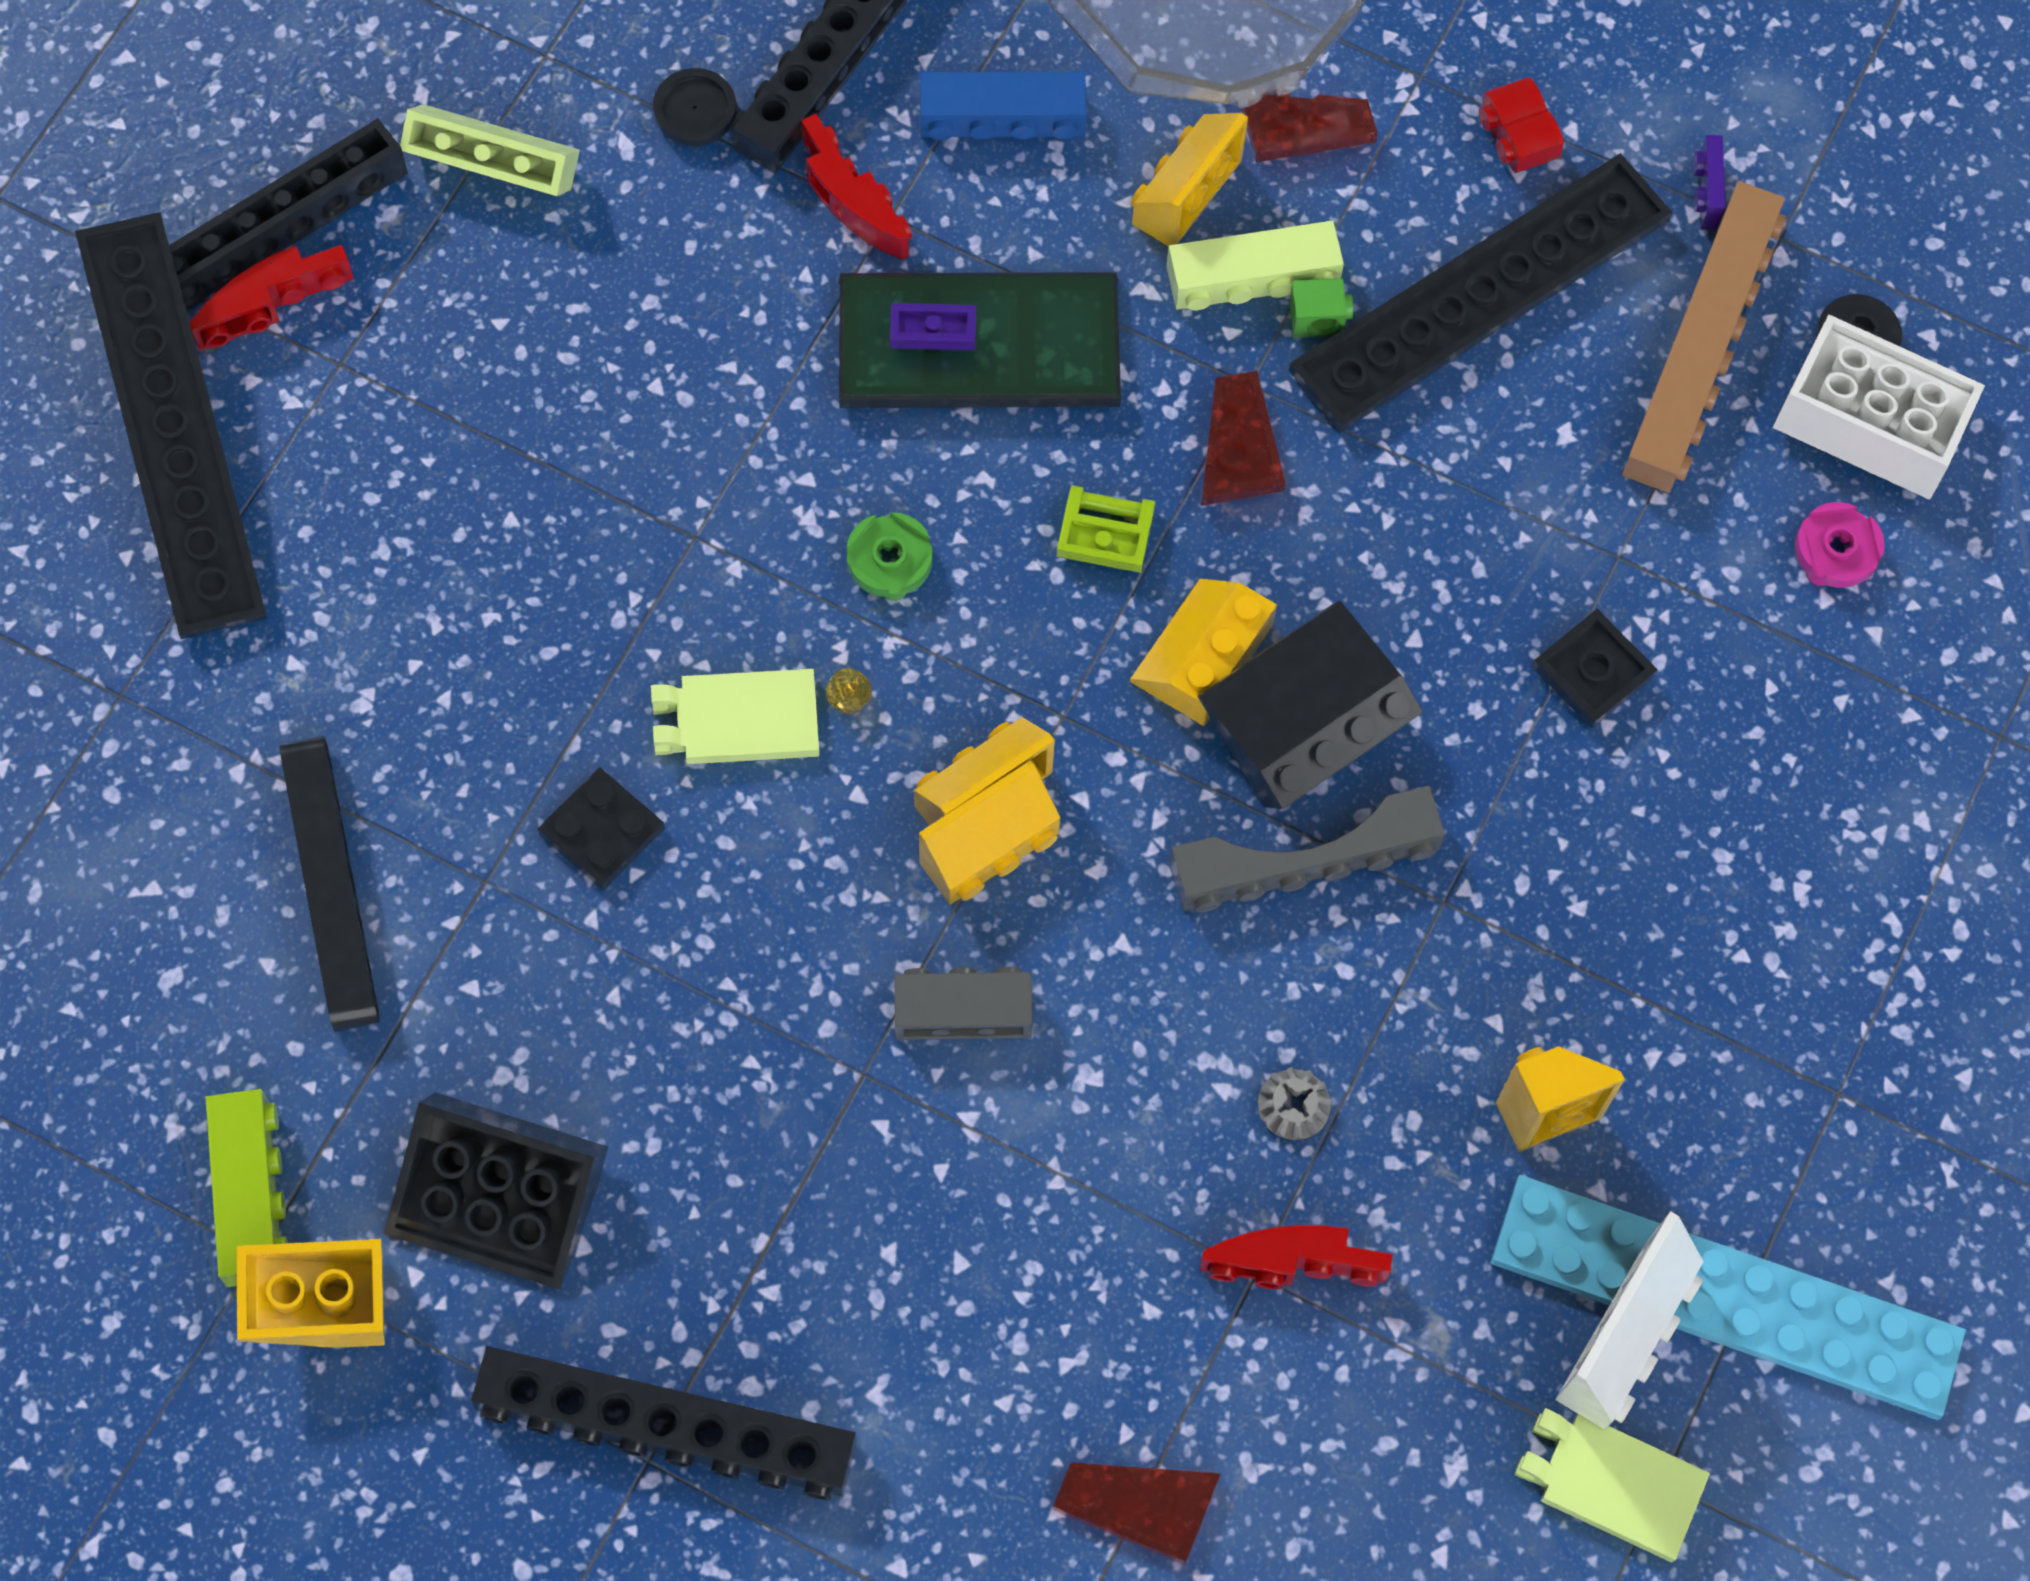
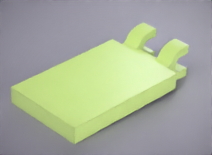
[651,669,819,764]
[1514,1408,1710,1563]

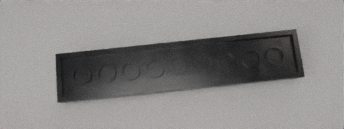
[1289,153,1673,433]
[75,212,267,639]

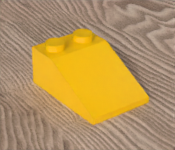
[237,1239,385,1348]

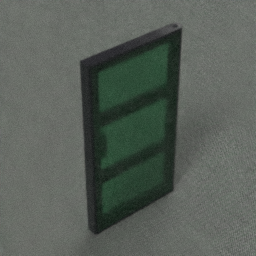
[838,272,1121,408]

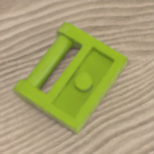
[1056,485,1156,573]

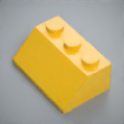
[1131,113,1248,247]
[1130,579,1277,726]
[914,717,1055,826]
[919,760,1061,905]
[1496,1046,1625,1152]

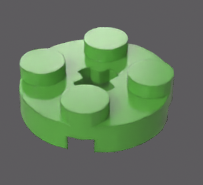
[847,512,933,601]

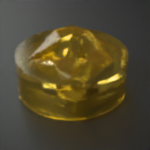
[825,668,872,714]

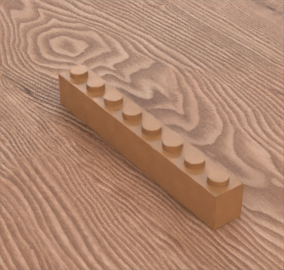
[1621,181,1787,494]

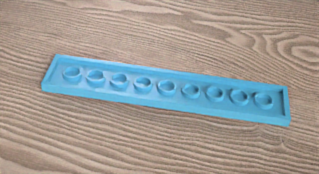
[1490,1174,1966,1420]

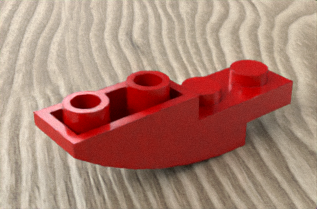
[802,114,912,260]
[190,245,354,351]
[1199,1225,1393,1290]

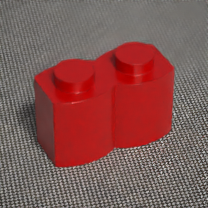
[1479,77,1564,173]

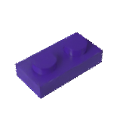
[1692,135,1725,229]
[890,303,976,350]

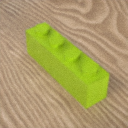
[205,1089,288,1288]

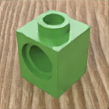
[1289,278,1353,338]

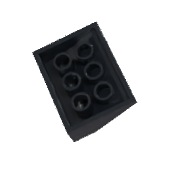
[1197,601,1423,809]
[384,1092,608,1289]

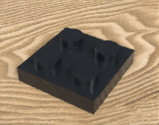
[1532,608,1658,728]
[537,767,665,891]

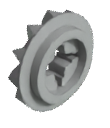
[1258,1066,1332,1140]

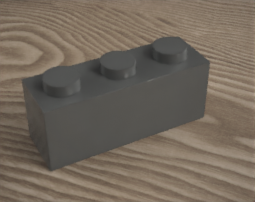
[894,967,1033,1040]

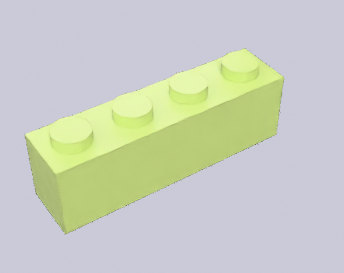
[400,104,580,196]
[1166,221,1344,310]

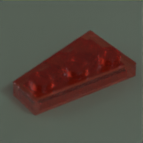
[1237,86,1378,162]
[1201,371,1286,506]
[1052,1463,1221,1565]

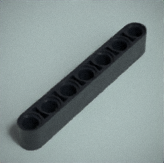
[279,735,380,1032]

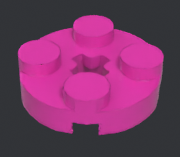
[1795,502,1884,588]

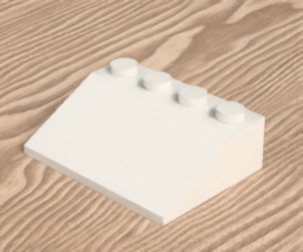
[1773,315,1985,500]
[1555,1211,1703,1430]

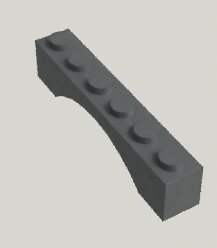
[1169,786,1445,912]

